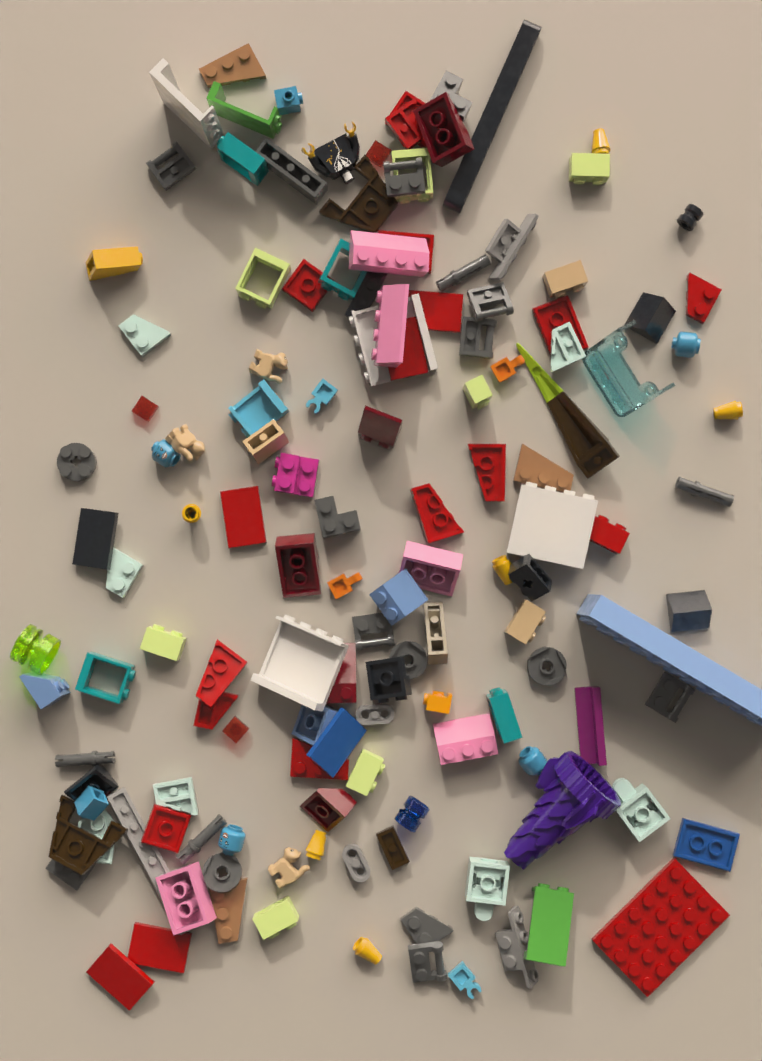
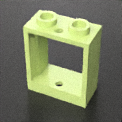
[391,148,433,204]
[235,248,291,309]

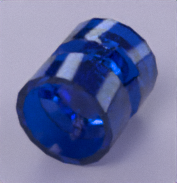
[394,795,430,833]

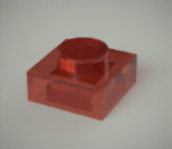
[366,140,391,168]
[132,396,159,422]
[222,715,249,743]

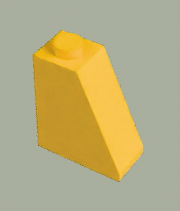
[85,246,143,281]

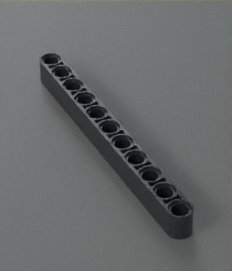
[443,19,542,213]

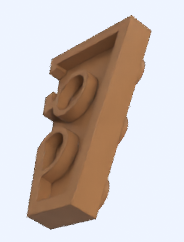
[199,43,267,88]
[513,444,574,493]
[209,877,248,944]

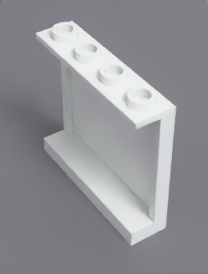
[149,58,224,149]
[349,293,438,387]
[507,482,598,569]
[251,615,349,711]

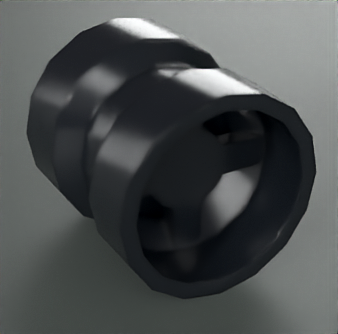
[677,204,704,231]

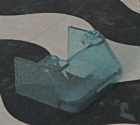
[582,320,676,417]

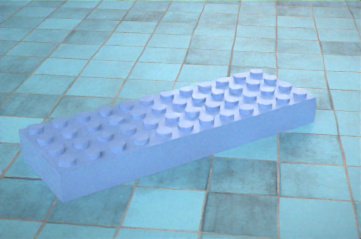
[577,594,762,726]

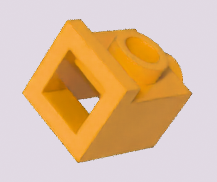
[423,690,452,714]

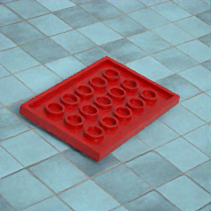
[592,857,730,997]

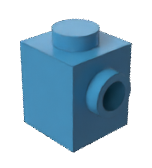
[274,86,303,116]
[74,786,109,821]

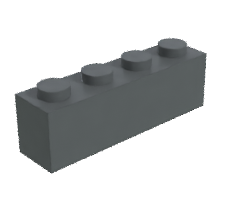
[255,137,328,205]

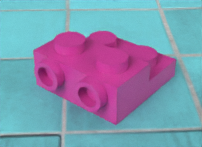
[272,453,319,498]

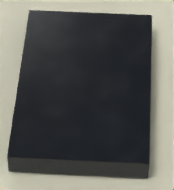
[72,508,119,570]

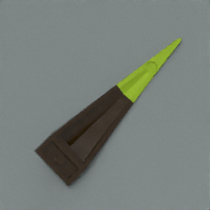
[516,343,620,479]

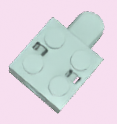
[612,778,671,842]
[465,856,510,921]

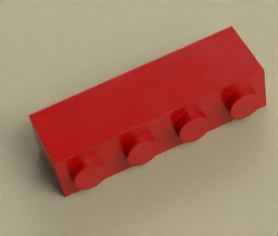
[590,515,630,554]

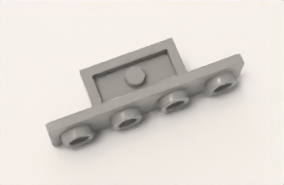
[485,213,539,280]
[495,906,539,989]

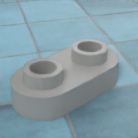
[356,704,394,725]
[342,843,370,882]

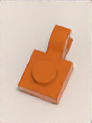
[490,355,525,384]
[327,572,363,599]

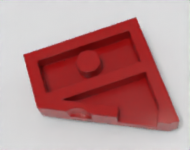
[385,98,423,150]
[686,272,722,324]
[193,692,238,730]

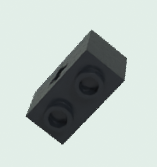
[508,554,552,602]

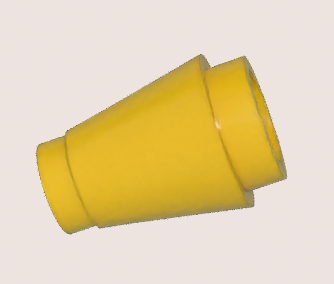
[591,128,611,154]
[713,401,743,420]
[182,504,201,523]
[492,555,512,585]
[305,830,327,860]
[353,937,382,965]

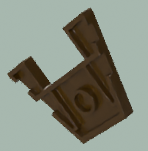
[319,155,398,233]
[48,795,128,875]

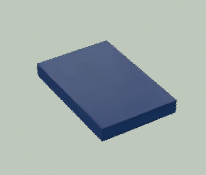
[307,708,367,777]
[673,818,740,872]

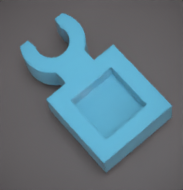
[306,378,338,414]
[448,961,482,999]

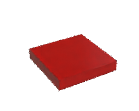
[282,259,334,312]
[141,804,191,853]

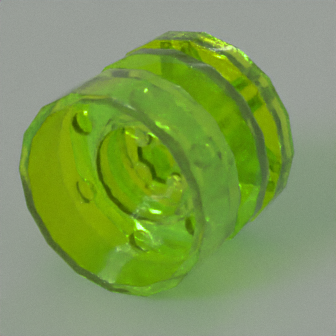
[10,624,61,675]

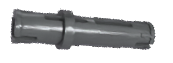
[436,254,491,292]
[675,476,734,507]
[55,751,115,767]
[176,814,227,864]

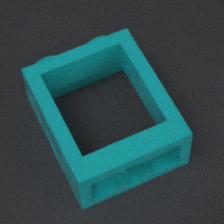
[217,132,269,186]
[318,239,367,301]
[75,651,136,704]
[486,687,523,744]

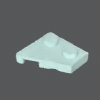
[118,314,171,357]
[550,322,586,373]
[106,547,143,598]
[153,777,199,816]

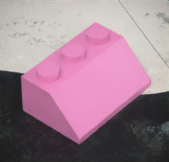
[399,541,463,597]
[433,713,498,765]
[155,861,217,935]

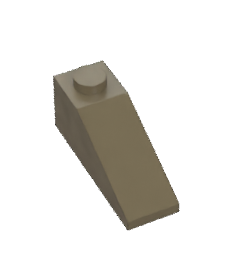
[423,602,448,665]

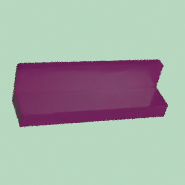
[574,686,607,766]

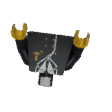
[301,121,360,184]

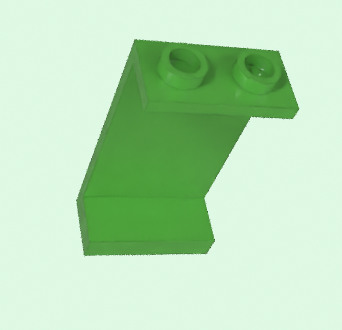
[206,81,282,139]
[523,883,574,967]

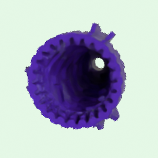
[504,751,621,870]

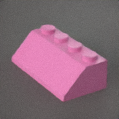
[348,230,429,277]
[371,284,409,368]

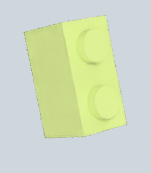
[569,153,610,185]
[463,375,493,410]
[140,624,187,661]
[346,749,385,796]
[253,896,299,940]

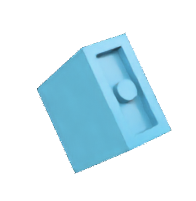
[228,379,289,438]

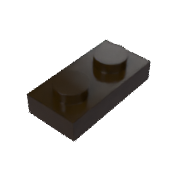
[376,825,410,870]

